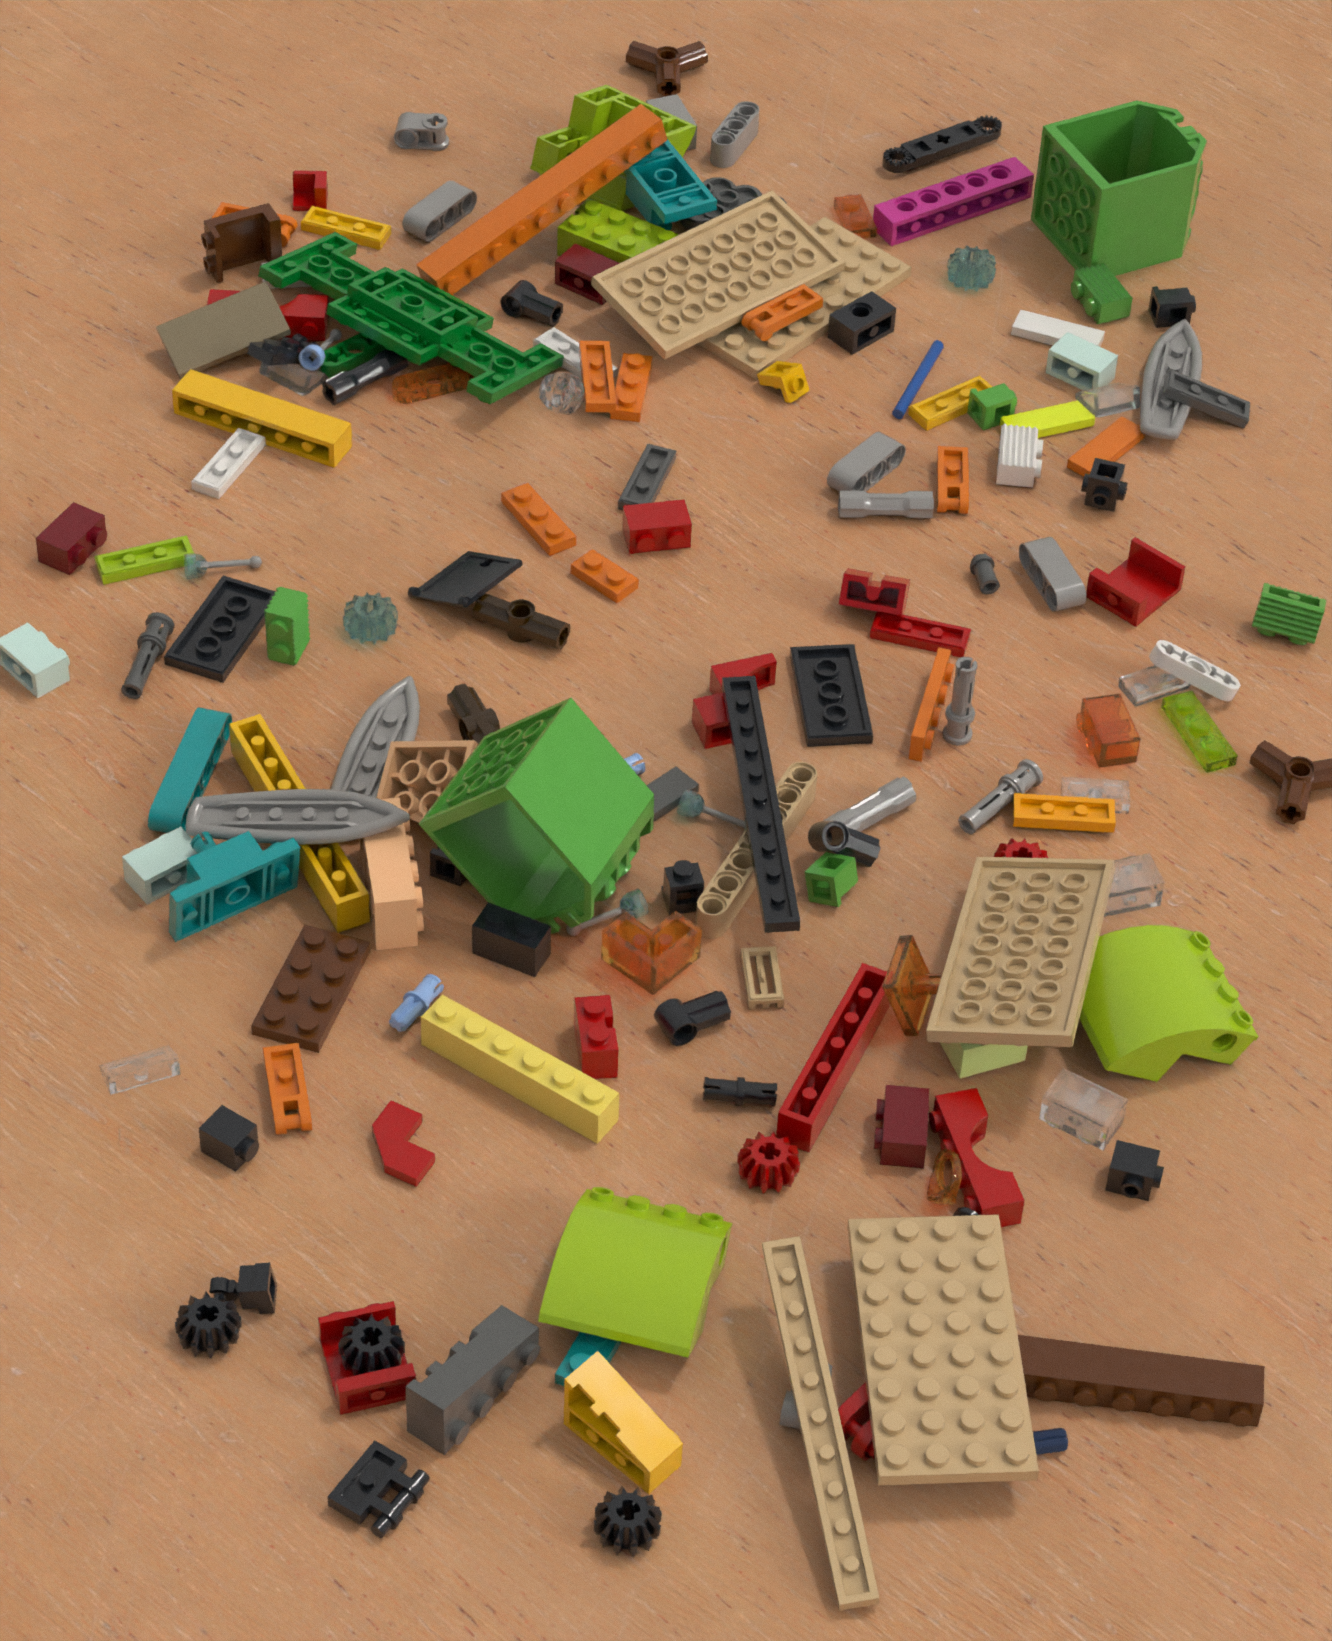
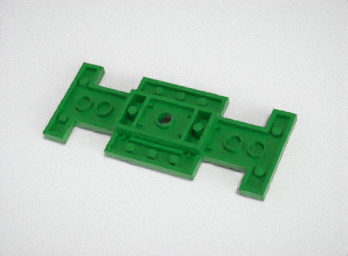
[258,232,564,404]

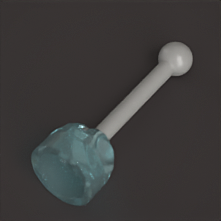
[184,553,262,579]
[677,788,746,830]
[566,888,649,936]

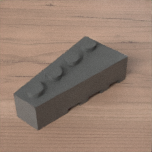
[406,1305,540,1455]

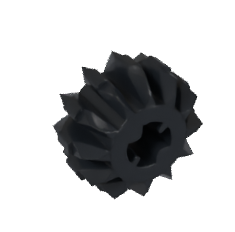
[175,1291,242,1358]
[338,1313,405,1376]
[594,1486,662,1557]

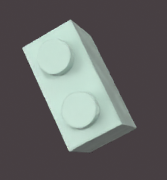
[1045,332,1118,396]
[0,623,70,698]
[122,827,197,905]

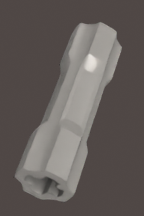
[838,490,934,518]
[823,776,916,844]

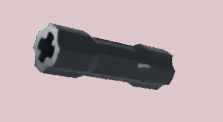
[321,349,409,405]

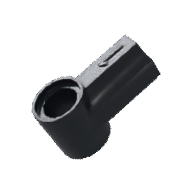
[500,280,563,327]
[808,821,881,867]
[654,991,731,1046]

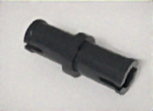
[703,1077,777,1106]

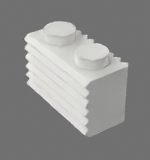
[996,424,1043,488]

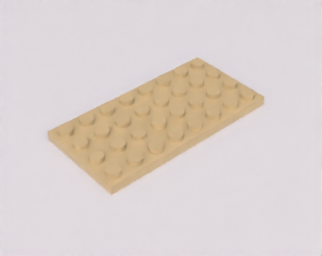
[591,190,846,360]
[697,217,912,380]
[926,857,1115,1048]
[847,1215,1039,1486]

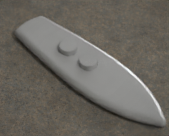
[1140,319,1202,440]
[331,676,420,797]
[186,789,410,845]

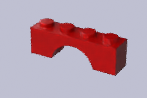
[206,289,329,341]
[929,1088,1025,1227]

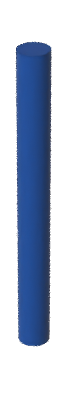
[892,340,944,419]

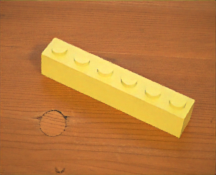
[421,994,619,1144]

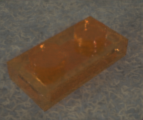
[833,194,877,239]

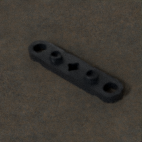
[882,115,1002,173]

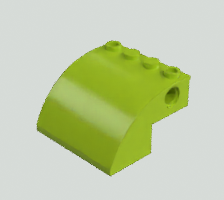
[530,85,696,211]
[1079,925,1258,1082]
[538,1187,732,1358]

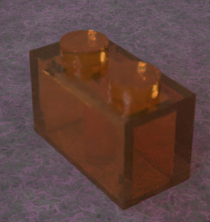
[1076,693,1141,768]

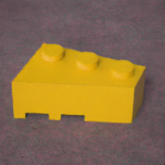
[563,1351,683,1494]

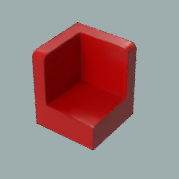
[292,170,328,211]

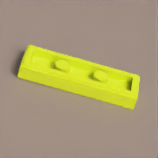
[1000,399,1095,438]

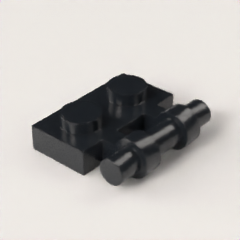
[327,1440,430,1538]

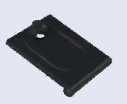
[408,551,523,608]

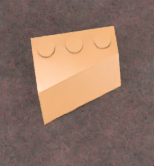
[376,740,478,823]

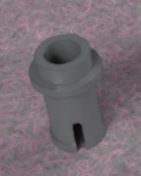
[970,554,1000,594]

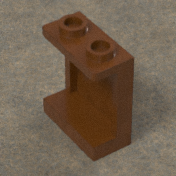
[201,203,282,283]

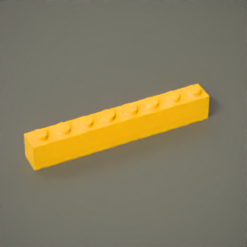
[229,714,370,933]

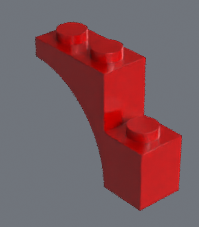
[692,653,777,749]

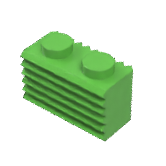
[1071,262,1133,324]
[1252,583,1326,645]
[264,587,311,666]

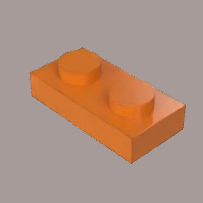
[570,549,639,604]

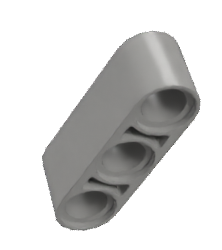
[710,101,760,168]
[402,180,477,242]
[827,432,906,492]
[1019,537,1086,612]

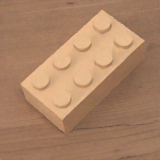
[360,797,424,950]

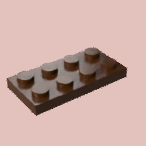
[251,924,371,1053]

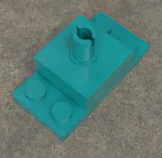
[624,139,717,230]
[169,831,300,942]

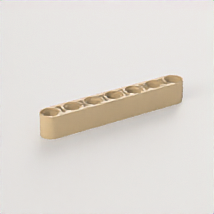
[696,762,817,939]

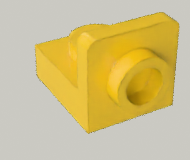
[757,361,809,403]

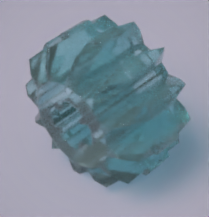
[947,245,996,292]
[343,591,398,645]

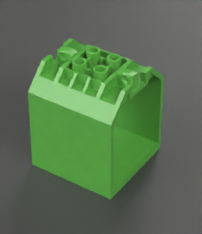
[1031,100,1207,276]
[419,698,654,934]

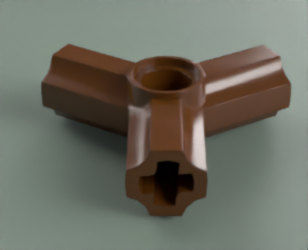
[626,41,708,97]
[1249,740,1332,824]

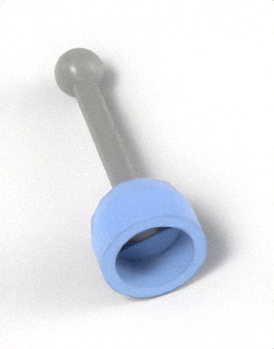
[299,329,342,371]

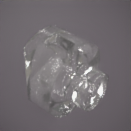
[539,372,584,415]

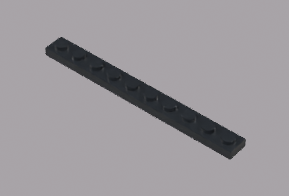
[722,676,800,933]

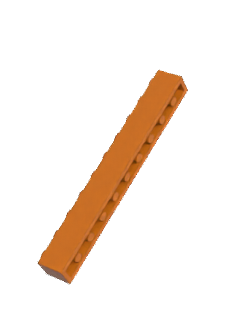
[416,104,667,295]

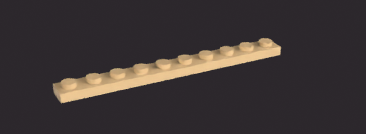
[762,1236,879,1611]

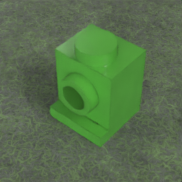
[967,383,1017,431]
[805,852,858,907]

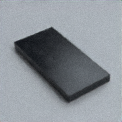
[164,575,276,683]
[790,644,873,747]

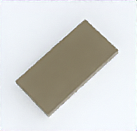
[156,281,291,380]

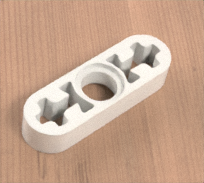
[1149,640,1241,701]

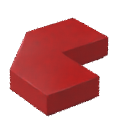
[372,1100,435,1187]

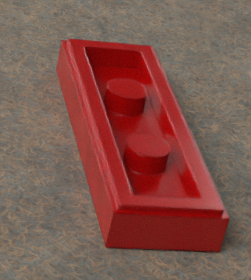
[870,611,971,658]

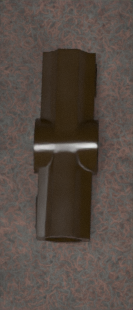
[472,593,570,650]
[447,683,500,744]

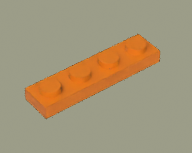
[909,647,955,762]

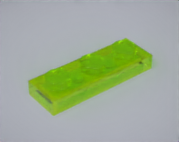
[1161,690,1238,773]

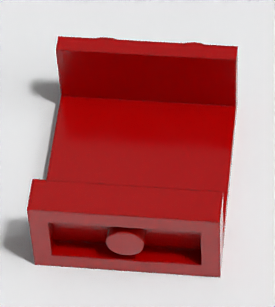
[1086,537,1186,627]
[318,1301,416,1415]

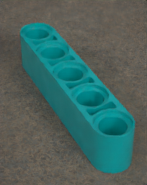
[148,707,232,833]

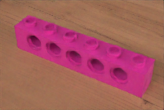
[872,157,1034,246]

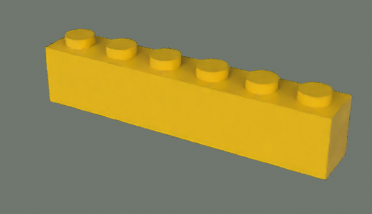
[172,369,352,468]

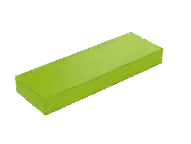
[94,535,196,585]

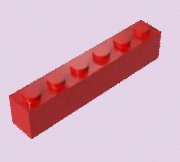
[776,963,895,1153]

